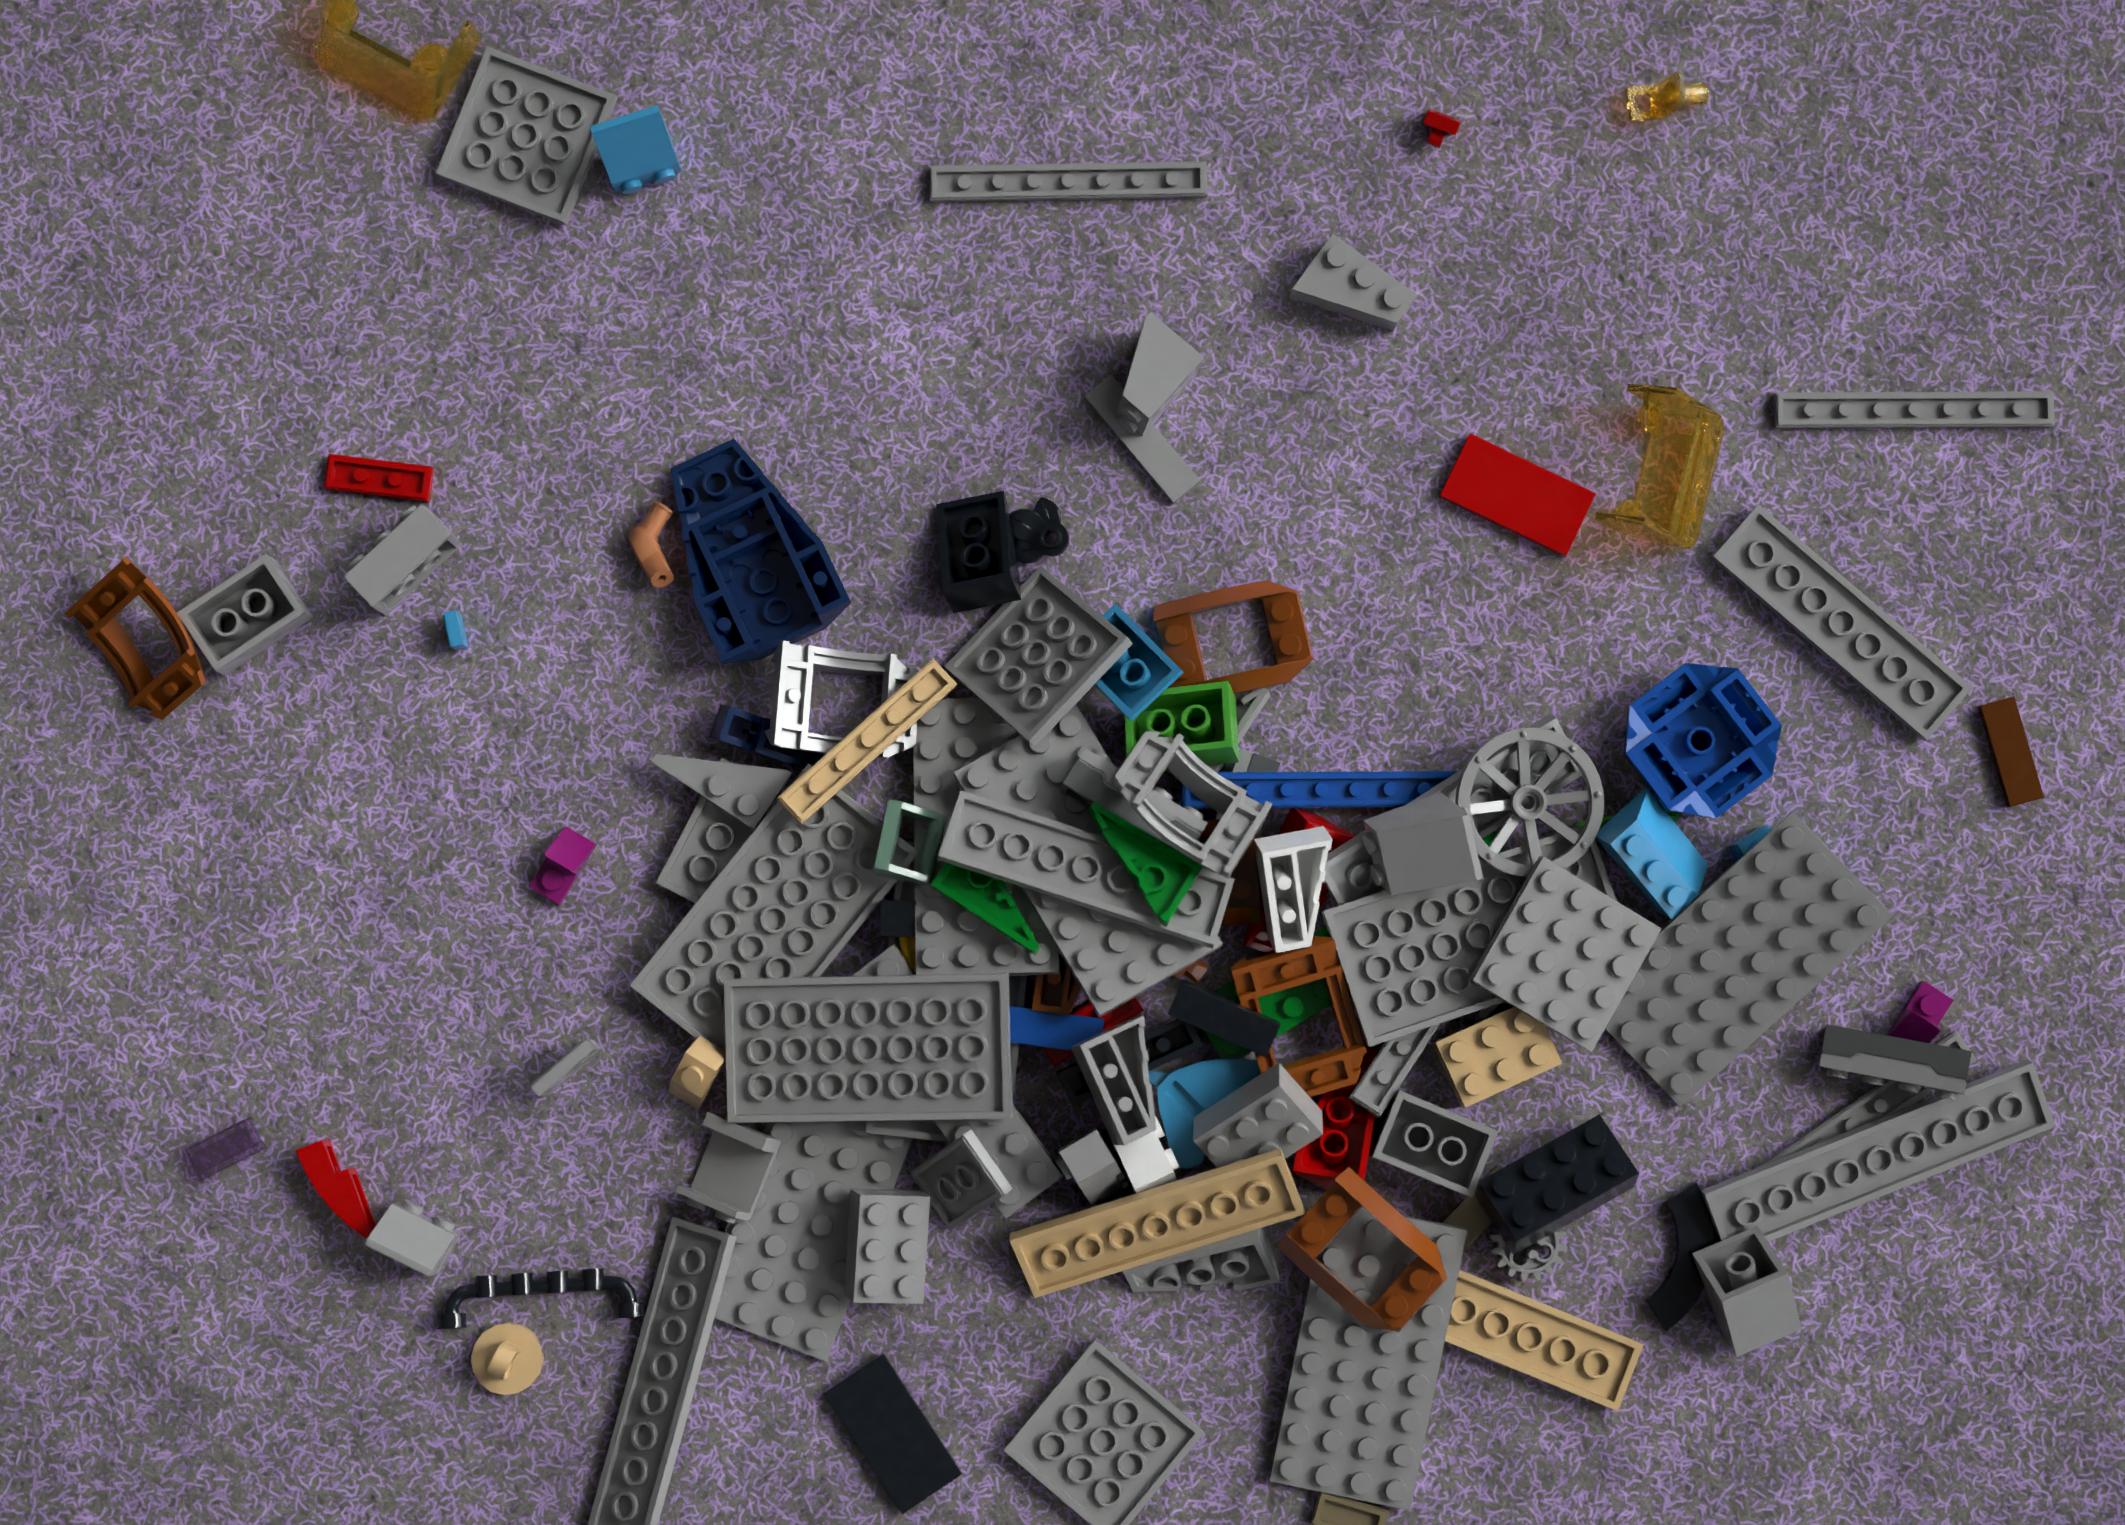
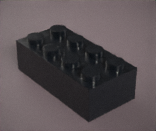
[1475,1114,1639,1255]

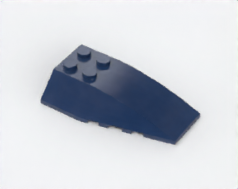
[671,438,851,664]

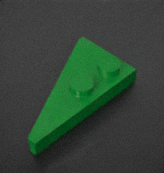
[1088,802,1203,927]
[931,863,1040,955]

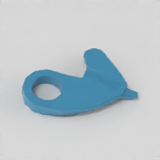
[1148,1058,1261,1169]

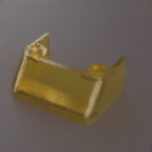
[315,0,482,123]
[1595,384,1724,549]

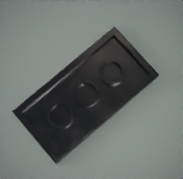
[824,1353,962,1514]

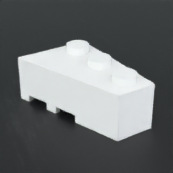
[1254,826,1333,953]
[1093,1098,1179,1193]

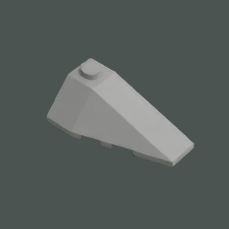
[1122,1227,1279,1292]

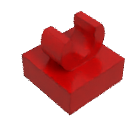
[1423,108,1461,148]

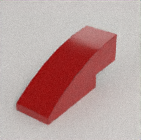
[296,1139,376,1238]

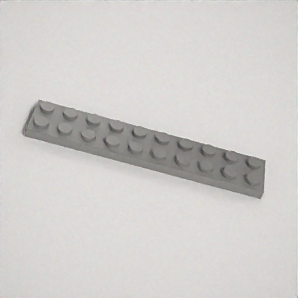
[1701,1059,2055,1242]
[588,1217,737,1525]

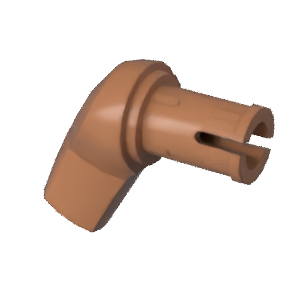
[628,500,674,588]

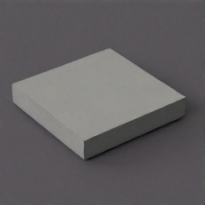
[531,1039,603,1097]

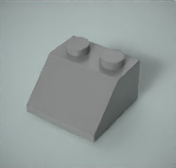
[365,1199,461,1277]

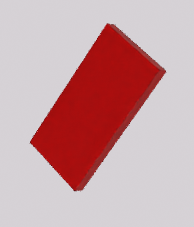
[1439,433,1596,557]

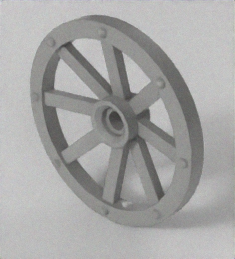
[1455,727,1604,877]

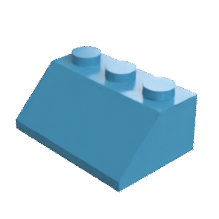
[1596,788,1709,920]

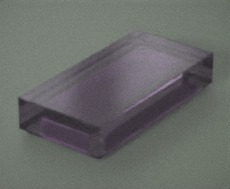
[184,1117,267,1181]

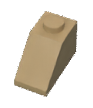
[668,1035,726,1110]

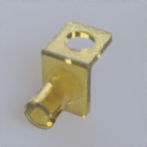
[1625,72,1709,121]

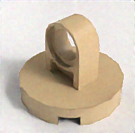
[471,1322,544,1395]

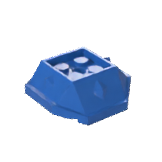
[1624,663,1782,819]

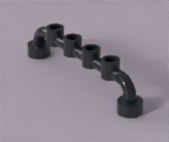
[437,1268,645,1329]

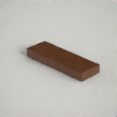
[1978,696,2044,808]

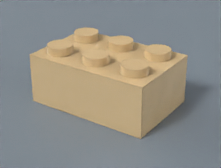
[1431,1006,1563,1108]

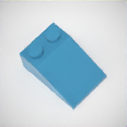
[590,105,682,194]
[1094,603,1184,722]

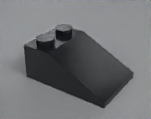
[936,491,1021,613]

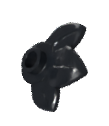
[1009,497,1070,564]

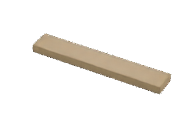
[777,659,957,826]

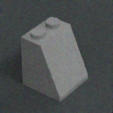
[1116,312,1204,436]
[1362,792,1483,895]
[1692,1226,1802,1357]

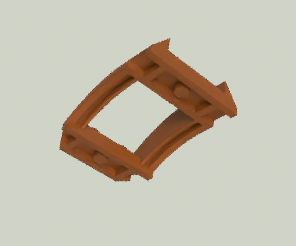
[64,556,206,720]
[1153,580,1314,694]
[1230,936,1367,1097]
[1277,1167,1447,1332]

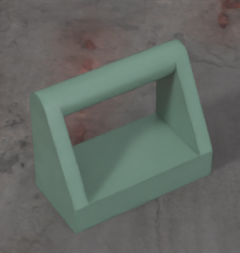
[874,799,945,885]

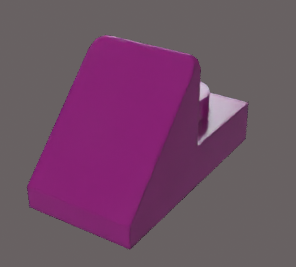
[529,827,597,905]
[1886,981,1953,1043]

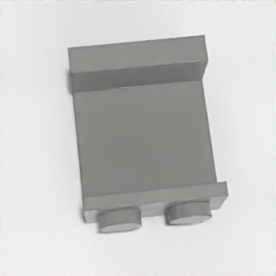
[676,1112,781,1224]

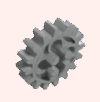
[1488,1230,1567,1282]

